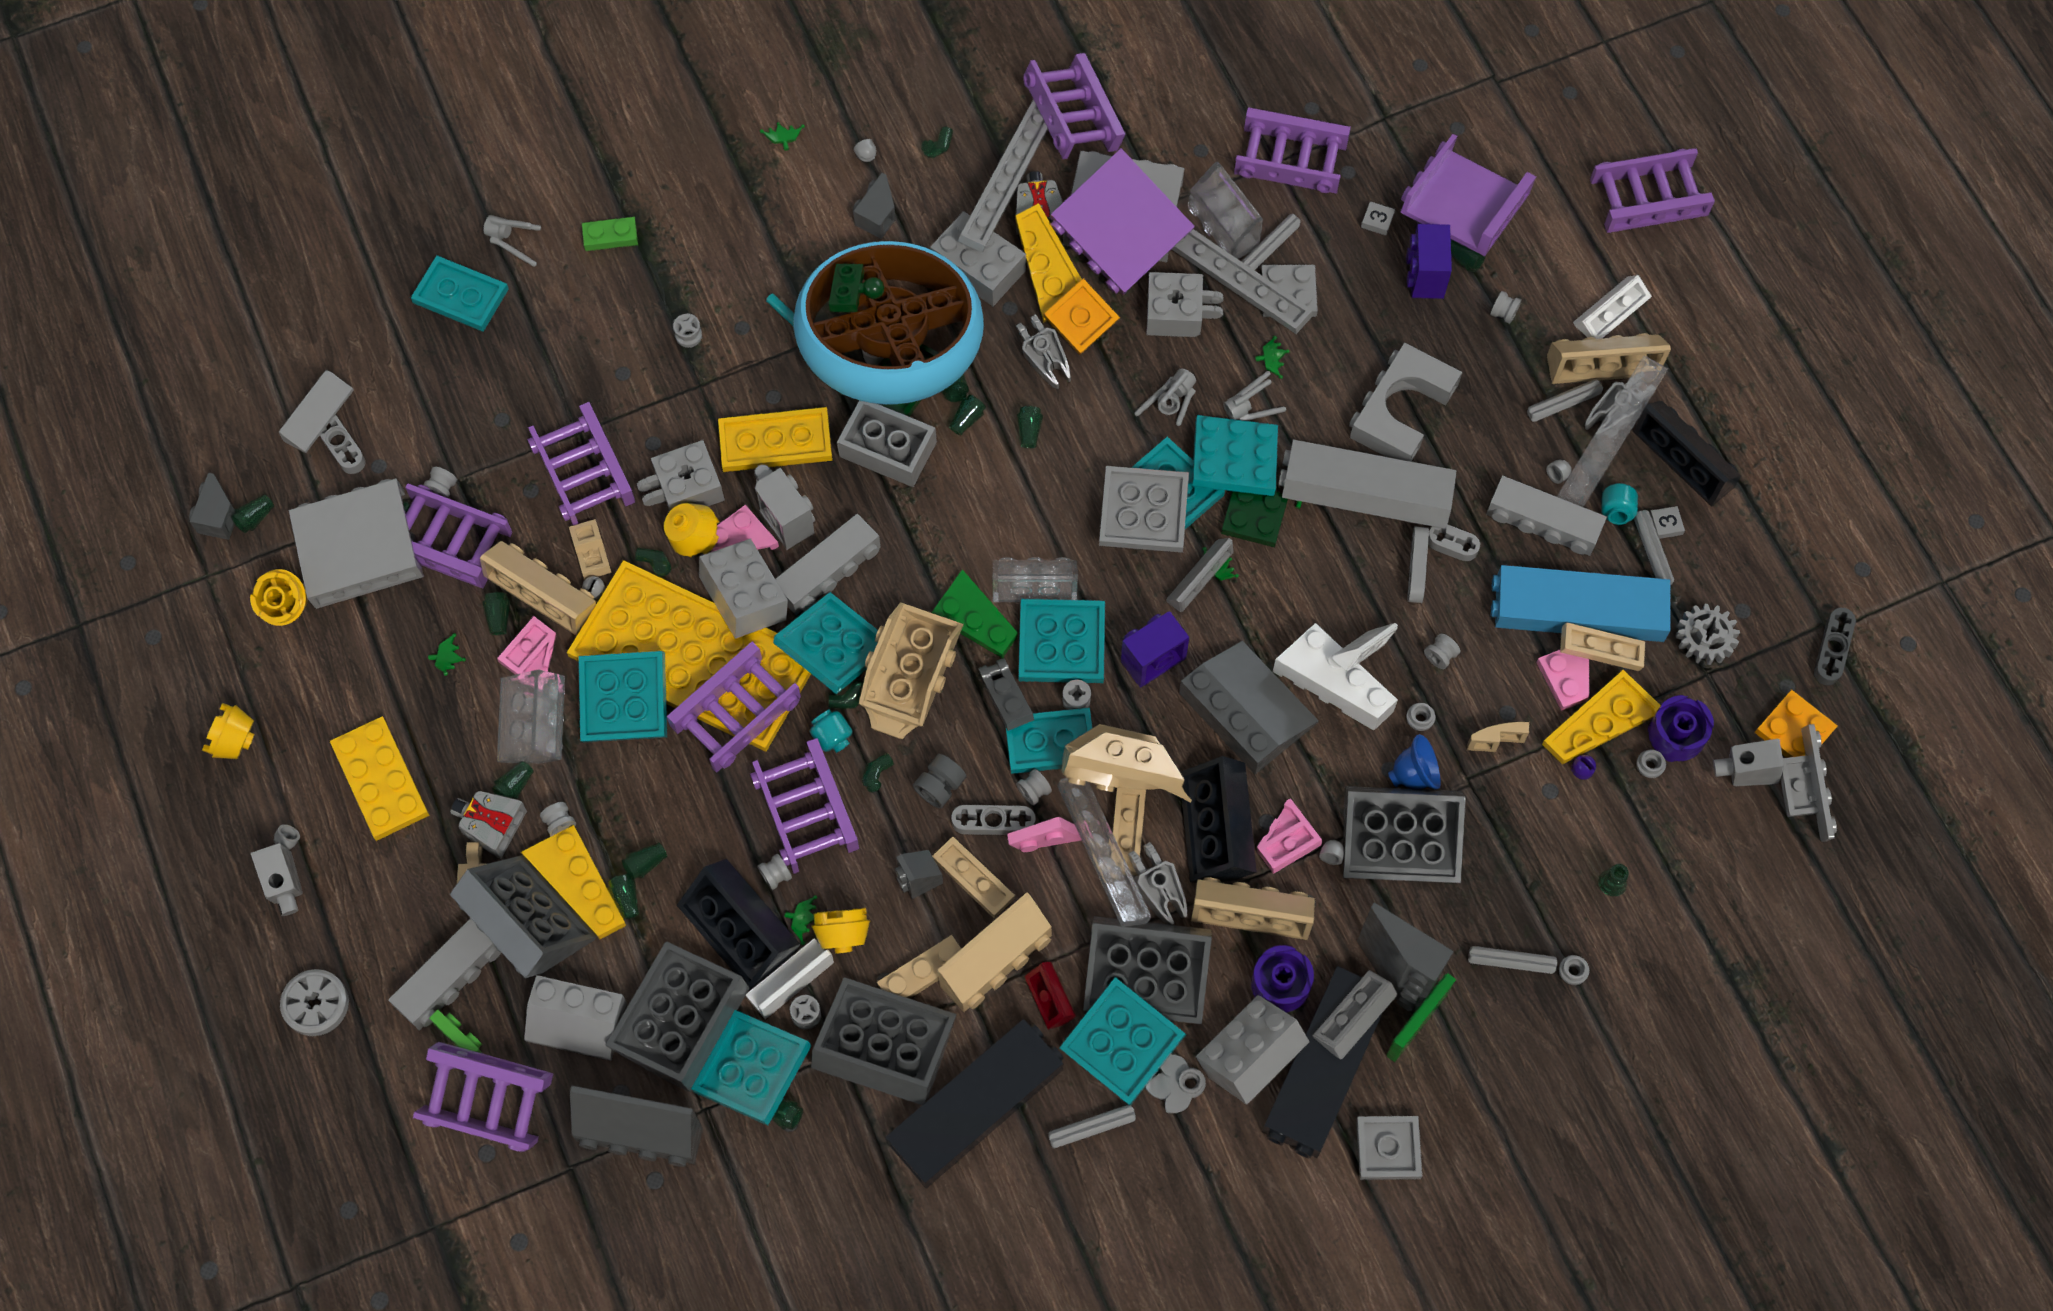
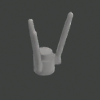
[484,215,541,266]
[1134,369,1196,426]
[1223,371,1286,421]

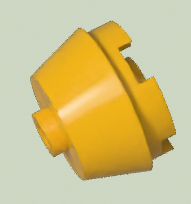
[664,503,719,557]
[250,569,308,626]
[202,703,255,759]
[812,908,870,953]

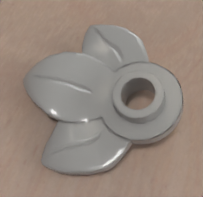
[1145,1054,1206,1113]

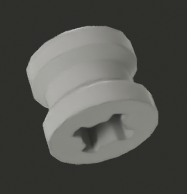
[1490,291,1522,324]
[673,314,702,348]
[423,467,457,498]
[1424,633,1460,669]
[1062,680,1091,710]
[1016,769,1052,806]
[540,802,576,837]
[757,854,792,890]
[790,995,821,1030]

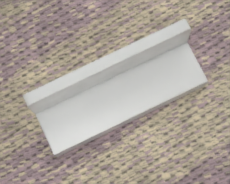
[746,938,834,1019]

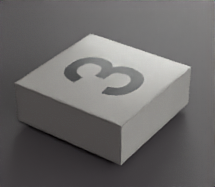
[1361,202,1395,235]
[1650,506,1685,539]

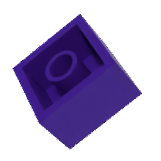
[1406,224,1452,299]
[1121,611,1189,688]

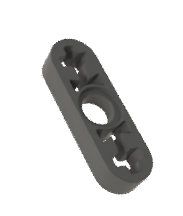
[1814,608,1856,685]

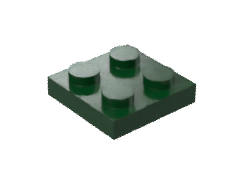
[1221,491,1288,548]

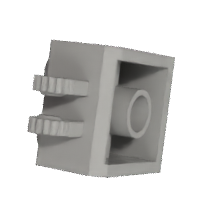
[1146,272,1223,337]
[637,440,725,511]
[754,464,815,550]

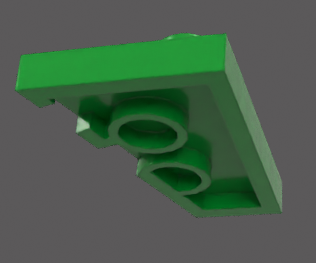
[932,569,1018,658]

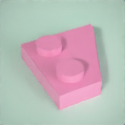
[711,505,779,552]
[497,616,556,694]
[1536,650,1589,711]
[1257,798,1322,874]
[1007,817,1085,852]

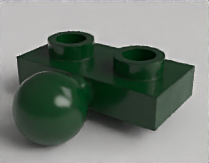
[829,264,885,312]

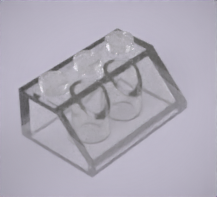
[1188,161,1263,259]
[992,557,1078,602]
[497,669,565,763]

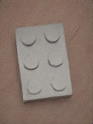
[930,211,1026,306]
[837,400,937,487]
[699,538,788,639]
[1196,995,1309,1105]

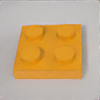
[1043,278,1120,355]
[1755,690,1838,758]

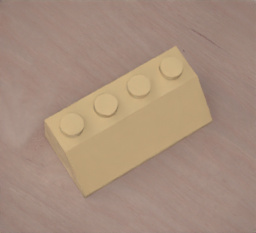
[1547,333,1671,384]
[480,541,596,636]
[1191,878,1315,940]
[938,893,1052,1012]

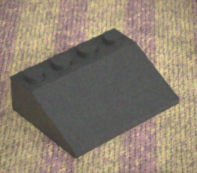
[1179,641,1319,774]
[1343,786,1466,883]
[450,855,597,978]
[1357,903,1454,1011]
[1083,916,1212,1024]
[606,941,749,1093]
[811,977,956,1105]
[570,1086,703,1167]

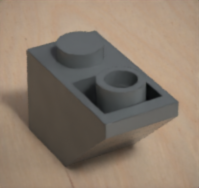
[852,173,895,239]
[189,473,238,540]
[894,850,943,899]

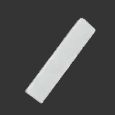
[1573,275,1652,339]
[1332,623,1398,671]

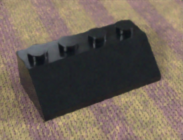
[1633,401,1741,507]
[1180,756,1257,883]
[677,859,800,991]

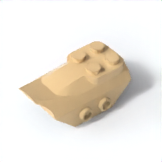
[859,602,964,739]
[1061,724,1192,803]

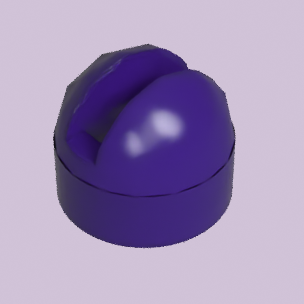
[1571,755,1596,780]

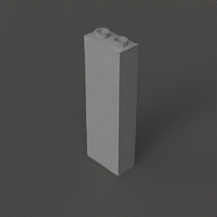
[1278,440,1457,529]

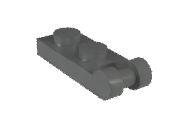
[977,658,1034,731]

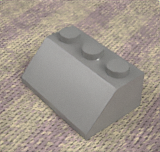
[524,975,628,1061]

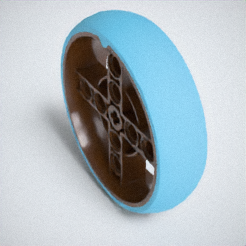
[794,241,984,404]

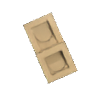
[569,519,612,580]
[1467,722,1529,752]

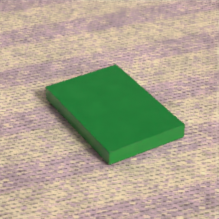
[1387,973,1456,1063]

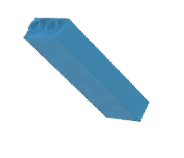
[1491,565,1670,642]

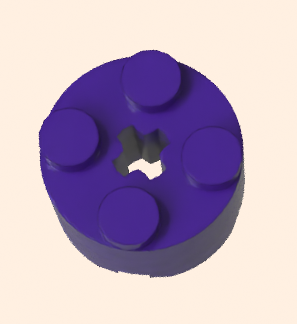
[1648,695,1714,762]
[1251,945,1314,1013]

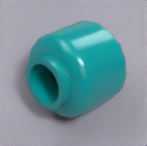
[1601,483,1638,525]
[810,709,853,753]

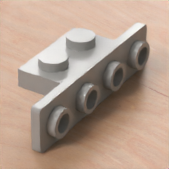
[1781,724,1837,842]

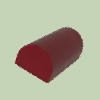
[1024,962,1076,1029]

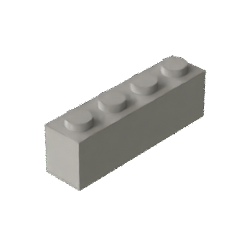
[1486,475,1607,556]
[775,513,881,615]
[388,918,501,1031]

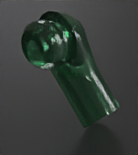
[921,127,953,158]
[635,547,671,577]
[829,680,864,709]
[862,753,894,793]

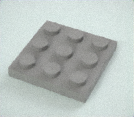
[1099,466,1189,553]

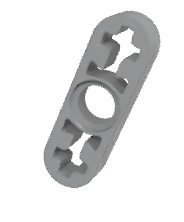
[320,414,365,474]
[1407,526,1429,603]
[951,805,1035,835]

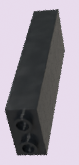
[1262,966,1383,1159]
[886,1019,1064,1189]

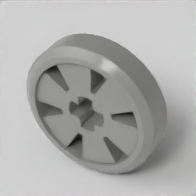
[280,969,349,1036]

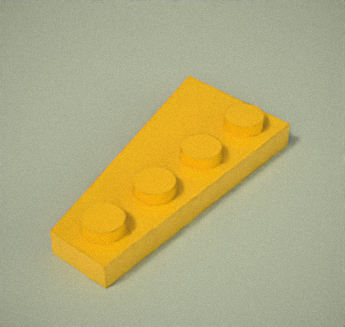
[1015,203,1082,323]
[1542,670,1661,764]
[521,825,626,939]

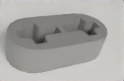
[1428,524,1480,561]

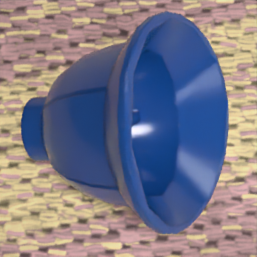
[1388,734,1441,790]

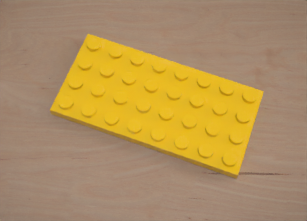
[567,560,811,752]

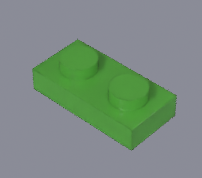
[582,217,638,251]
[429,1010,483,1054]

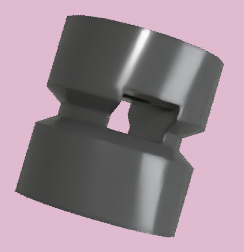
[913,754,967,809]

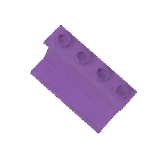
[1401,134,1536,256]
[1050,148,1195,296]

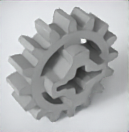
[1675,604,1740,665]

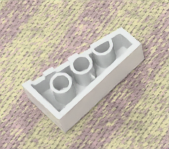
[1273,623,1398,730]

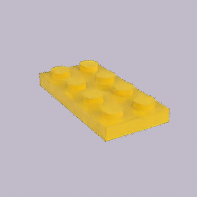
[718,407,832,472]
[330,716,430,841]

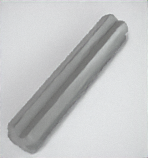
[1242,214,1301,270]
[1527,379,1603,422]
[1634,510,1674,585]
[1468,946,1557,974]
[1048,1105,1136,1148]

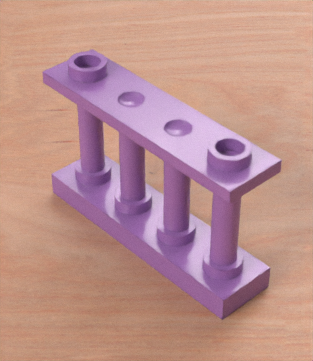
[1023,53,1125,159]
[1234,108,1351,194]
[1590,148,1715,233]
[527,402,635,525]
[405,484,513,589]
[667,642,801,773]
[750,738,859,873]
[413,1042,553,1151]

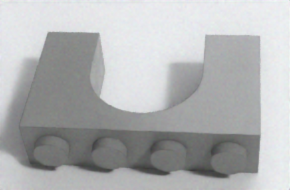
[1349,343,1462,462]

